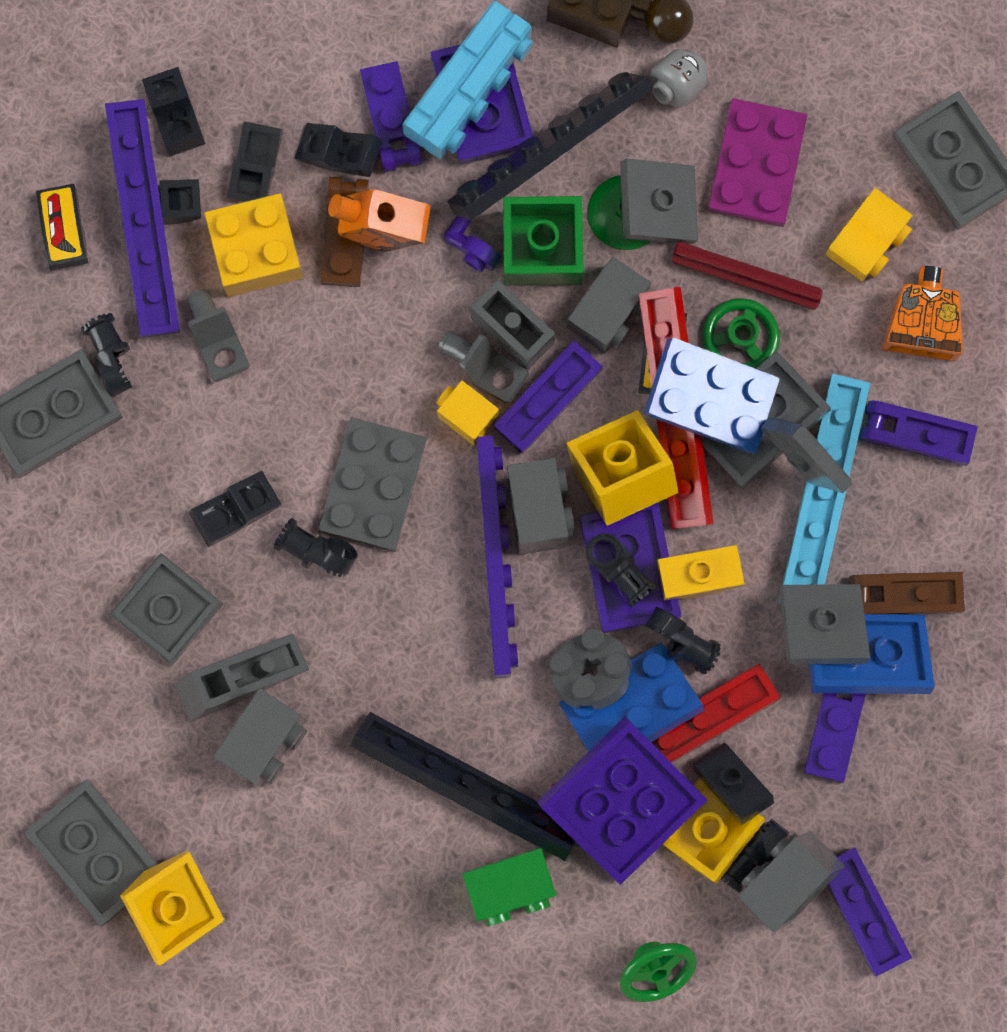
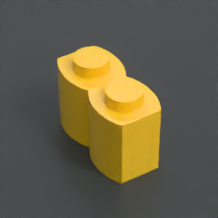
[825,188,913,282]

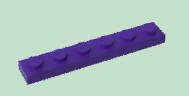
[105,99,180,338]
[477,436,518,678]

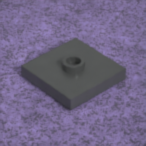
[620,158,698,244]
[760,418,853,493]
[110,553,223,666]
[779,584,870,665]

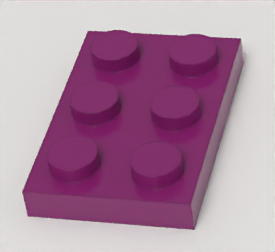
[708,98,808,227]

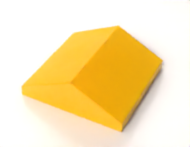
[662,778,766,884]
[120,851,225,966]

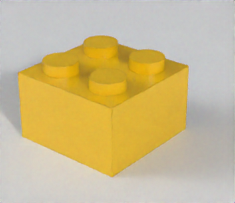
[205,193,303,297]
[566,410,679,526]

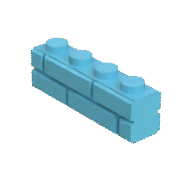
[403,1,533,159]

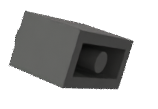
[567,256,651,353]
[470,280,555,371]

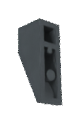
[174,633,309,722]

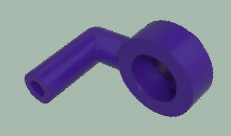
[444,215,502,273]

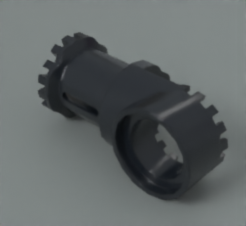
[81,313,132,397]
[274,518,358,577]
[585,533,658,608]
[645,606,721,674]
[721,819,790,893]

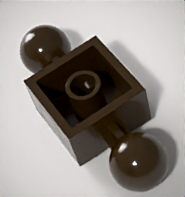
[546,0,694,48]

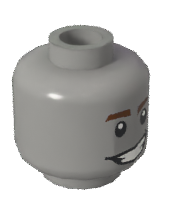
[650,49,707,107]

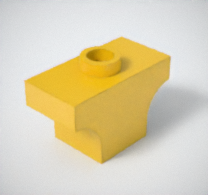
[657,545,745,600]

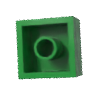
[503,196,584,286]
[462,848,557,927]

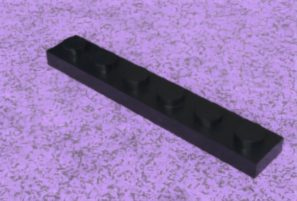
[447,72,652,220]
[350,712,575,861]

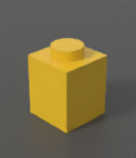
[436,380,499,446]

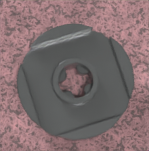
[549,629,632,709]

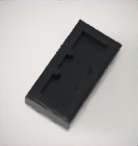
[693,743,774,825]

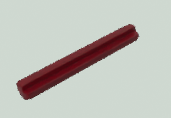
[672,242,823,310]

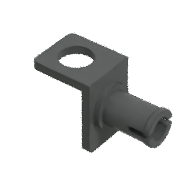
[187,289,250,382]
[438,331,529,404]

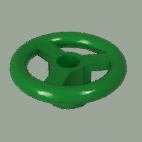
[702,298,780,369]
[620,942,697,1002]

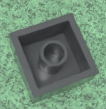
[507,458,574,555]
[213,688,308,787]
[738,831,845,933]

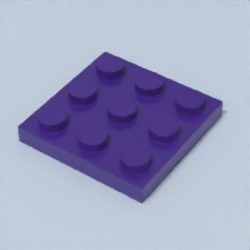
[537,716,708,885]

